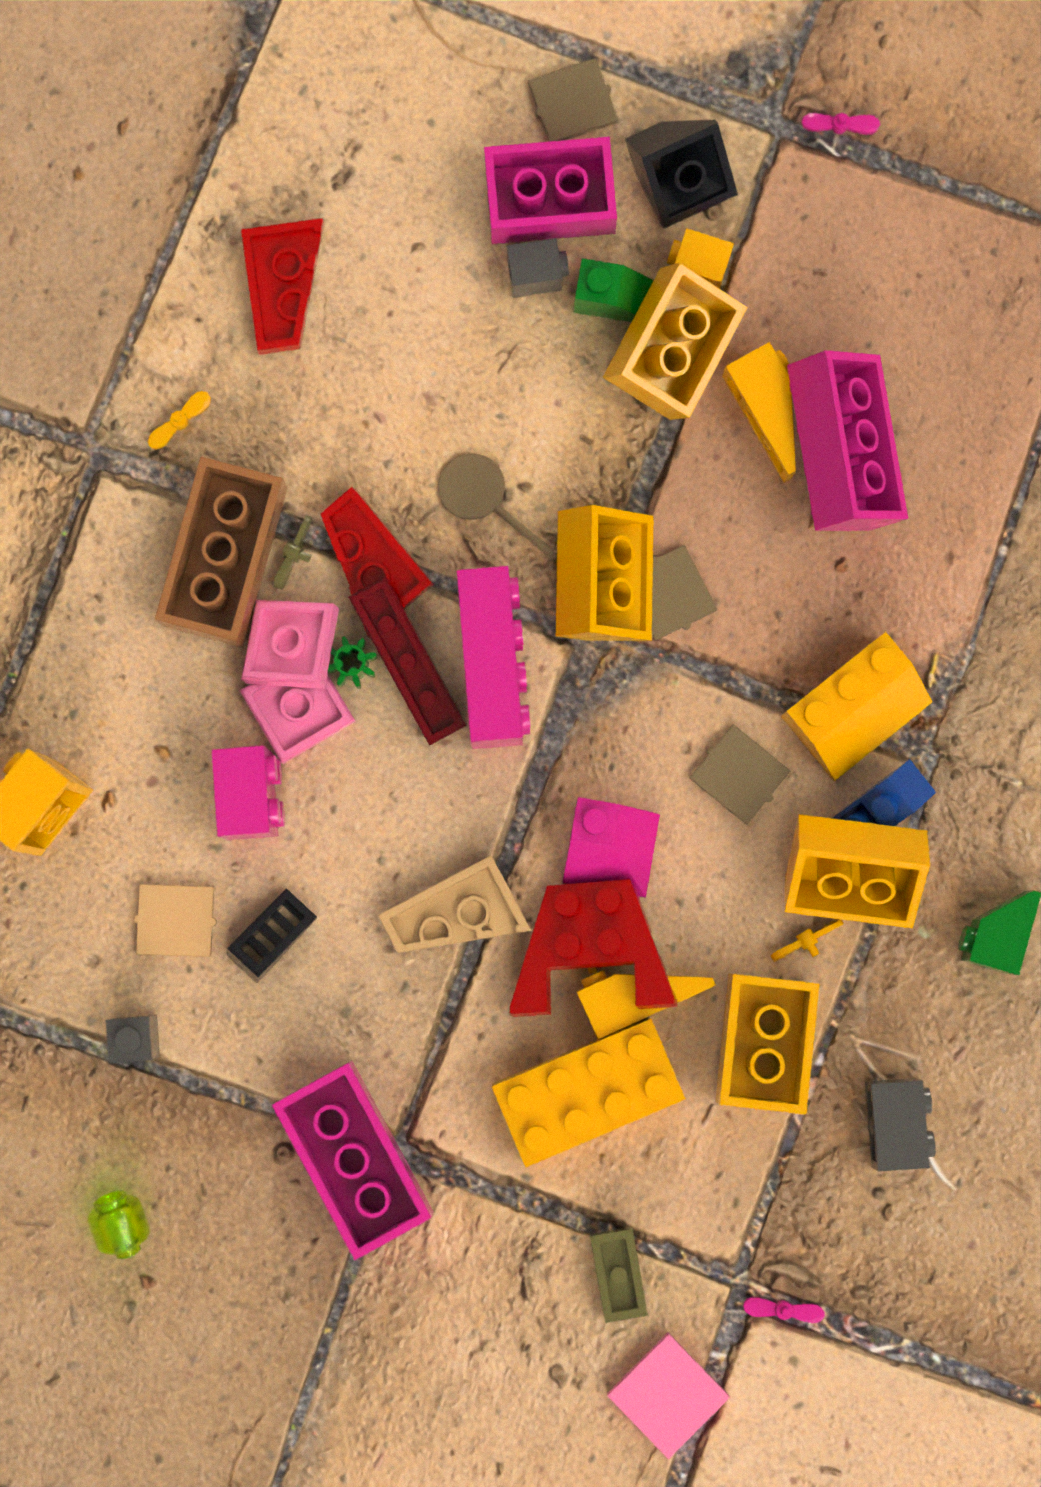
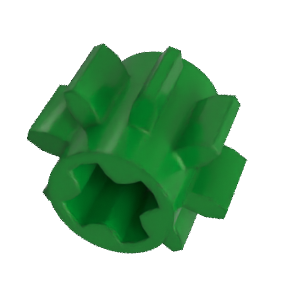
[328,636,378,689]

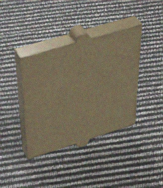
[528,58,618,142]
[652,545,718,641]
[689,724,790,825]

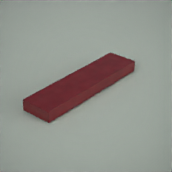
[348,576,467,746]

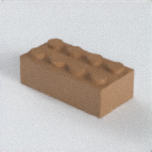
[154,456,288,648]

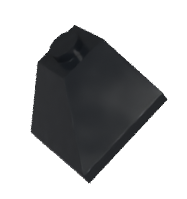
[625,120,738,229]

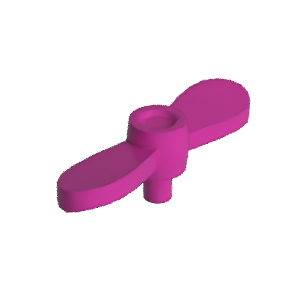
[801,113,880,135]
[743,1296,825,1323]

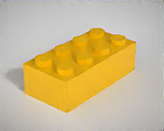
[492,1017,685,1168]

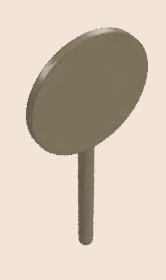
[438,454,557,560]

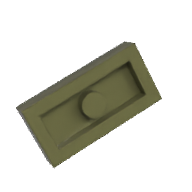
[590,1227,648,1323]

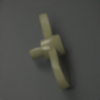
[274,515,313,590]

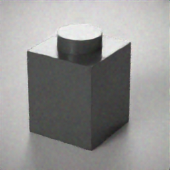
[507,238,569,298]
[106,1015,160,1064]

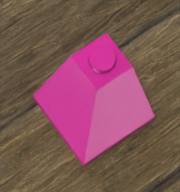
[562,797,660,898]

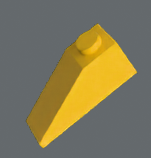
[722,342,796,483]
[576,970,716,1039]

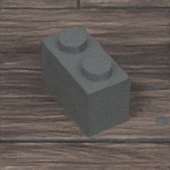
[865,1078,936,1172]

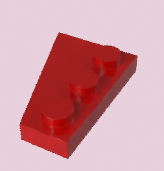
[241,218,325,355]
[320,487,434,638]

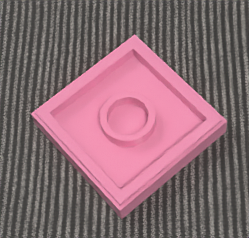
[241,600,339,689]
[240,674,356,764]
[607,1332,730,1460]

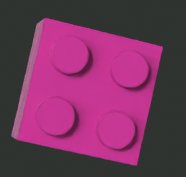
[212,746,285,840]

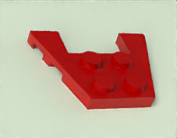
[509,879,678,1017]

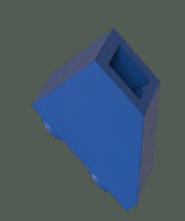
[832,759,936,826]

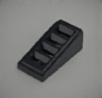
[227,888,317,983]

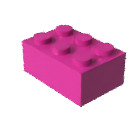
[484,137,617,244]

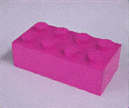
[787,350,908,531]
[457,566,531,749]
[272,1061,434,1260]

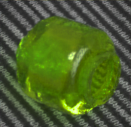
[87,1190,150,1259]

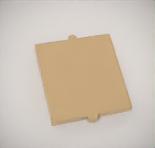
[133,884,217,957]

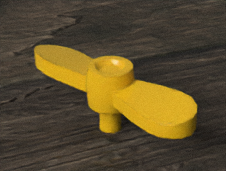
[148,391,211,450]
[770,919,844,962]

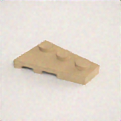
[378,855,531,953]

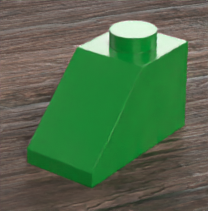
[574,258,654,322]
[958,890,1041,976]

